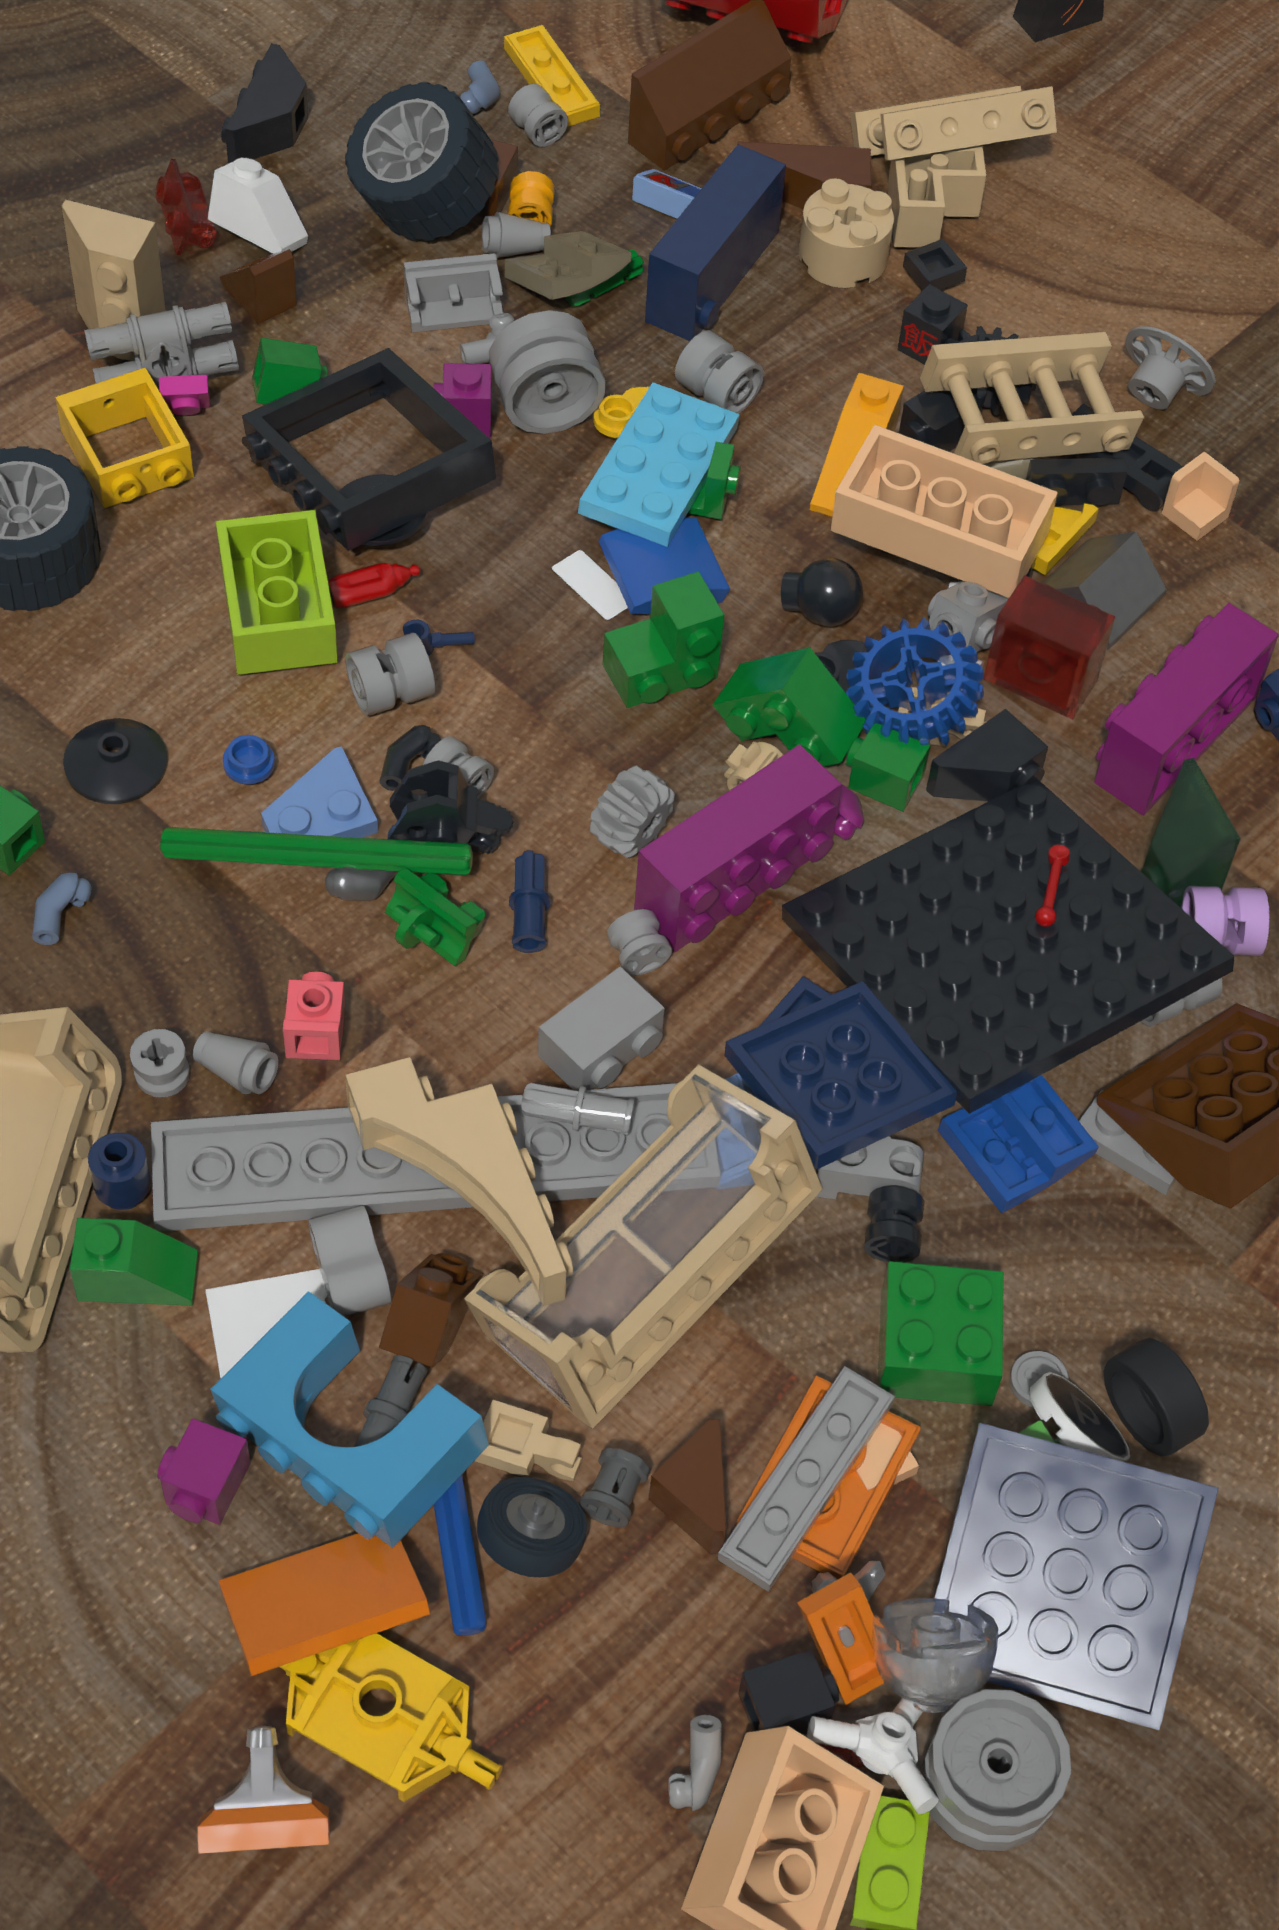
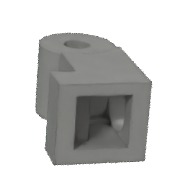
[816,1136,924,1199]

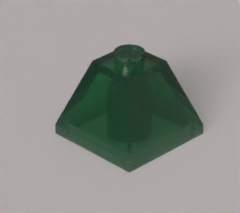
[1141,758,1241,908]

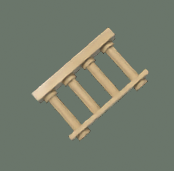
[850,86,1057,160]
[920,332,1144,464]

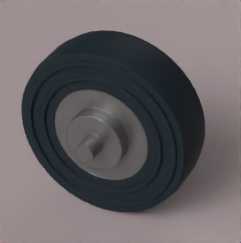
[477,1477,587,1578]

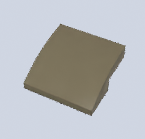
[505,231,631,300]

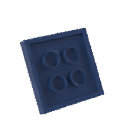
[724,981,957,1170]

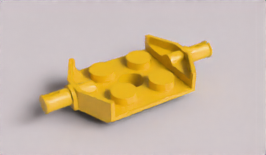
[280,1633,503,1802]

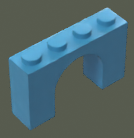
[210,1291,489,1548]

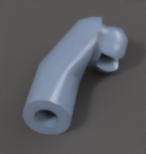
[460,61,500,114]
[32,872,92,945]

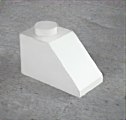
[208,158,308,254]

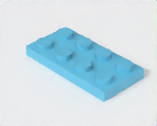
[578,383,740,547]

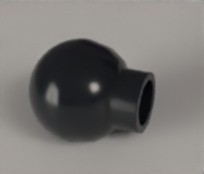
[781,558,863,627]

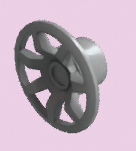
[1125,326,1216,410]

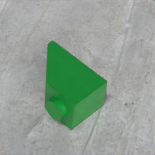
[70,1218,199,1306]

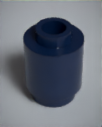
[88,1132,151,1210]

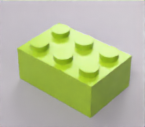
[216,510,338,675]

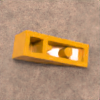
[810,373,904,517]

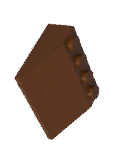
[1097,1003,1279,1209]

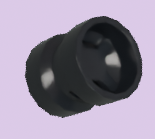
[864,1186,925,1263]

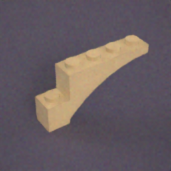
[345,1057,573,1306]

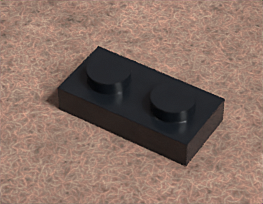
[1026,458,1127,506]

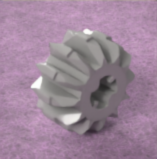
[590,765,674,858]

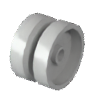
[489,310,606,434]
[921,1689,1071,1851]

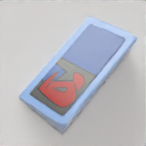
[632,169,702,219]

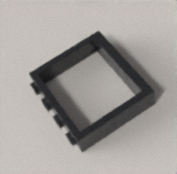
[242,348,496,551]

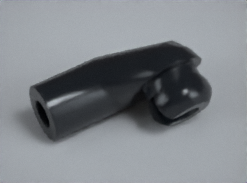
[380,725,441,791]

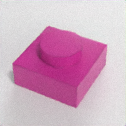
[159,375,211,415]

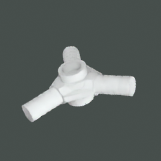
[807,1686,939,1814]

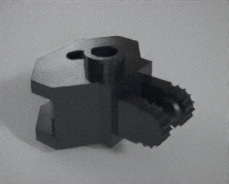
[388,760,514,855]

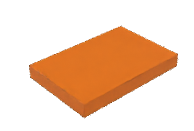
[736,1375,921,1580]
[218,1533,430,1676]

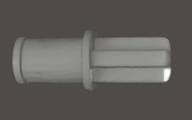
[521,1083,635,1135]

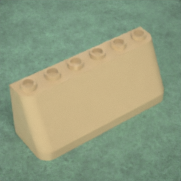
[0,1007,122,1353]

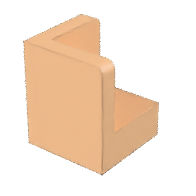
[1162,452,1239,541]

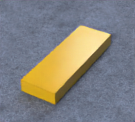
[504,25,600,127]

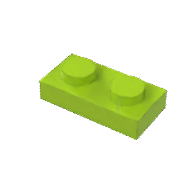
[850,1796,930,1930]

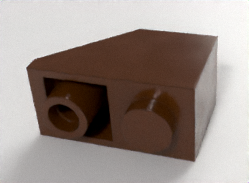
[379,1253,483,1368]

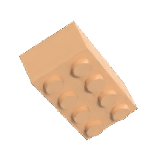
[831,424,1058,600]

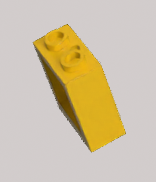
[55,367,194,508]

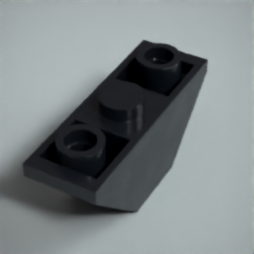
[221,43,308,163]

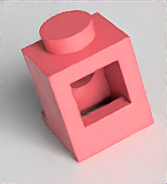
[283,972,345,1060]

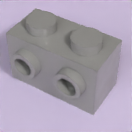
[538,966,665,1091]

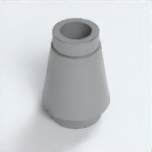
[482,212,551,258]
[193,1031,278,1094]

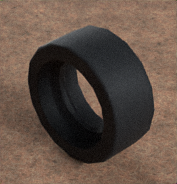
[1103,1338,1209,1457]

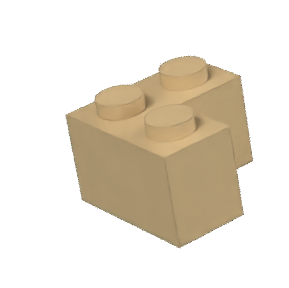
[887,145,986,248]

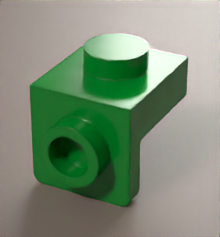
[688,442,741,520]

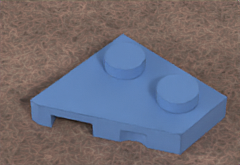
[261,746,378,838]

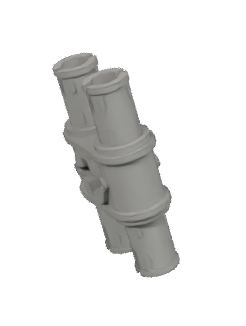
[84,302,239,389]

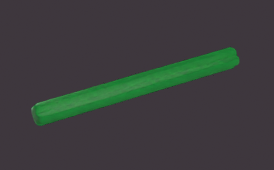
[160,827,473,875]

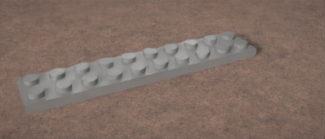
[151,1083,720,1231]

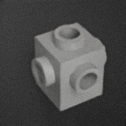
[927,581,1010,652]

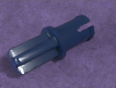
[509,850,551,953]

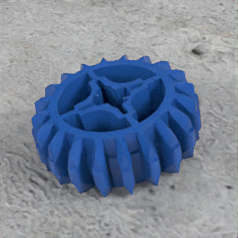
[846,617,984,746]

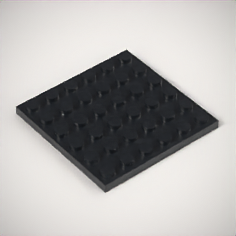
[782,780,1235,1114]

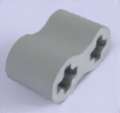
[308,1205,391,1316]

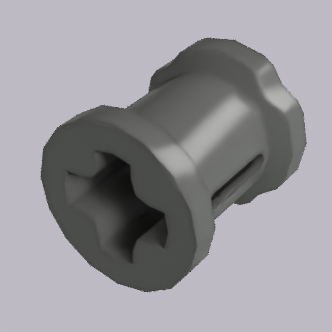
[579,1448,651,1527]

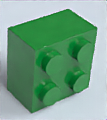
[878,1261,1004,1406]

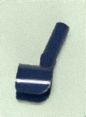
[403,619,474,656]

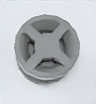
[607,909,672,976]
[130,1029,190,1097]

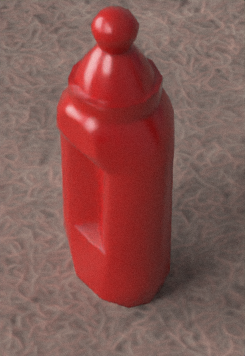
[328,563,420,608]

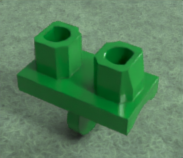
[385,868,486,966]

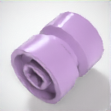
[1181,886,1269,956]

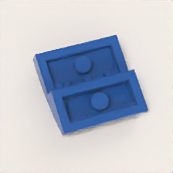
[598,518,730,614]
[938,1075,1099,1213]

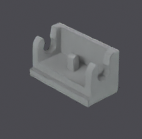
[404,253,503,332]

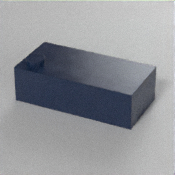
[645,144,786,341]

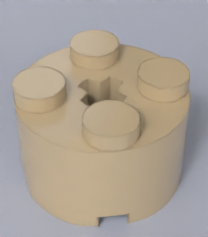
[798,178,894,288]

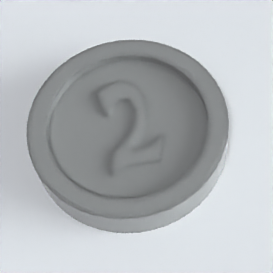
[1009,1351,1069,1408]

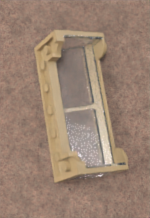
[464,1065,823,1429]

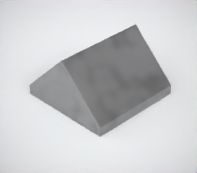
[1030,532,1167,650]

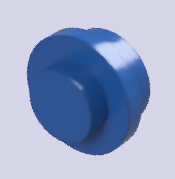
[223,735,275,784]

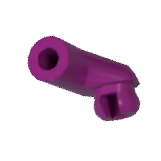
[834,784,864,840]

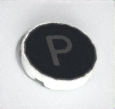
[1030,1372,1130,1462]

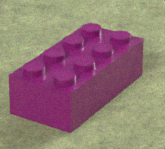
[1094,603,1279,816]
[634,744,842,952]

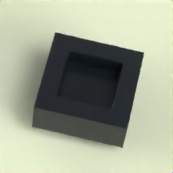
[903,239,967,290]

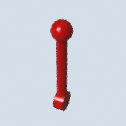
[1035,845,1070,927]

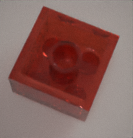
[984,575,1115,720]

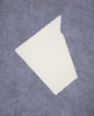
[205,1269,327,1378]

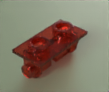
[156,158,217,255]

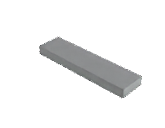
[718,1366,895,1592]

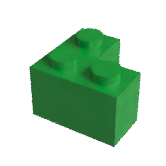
[602,571,724,708]
[712,647,865,767]

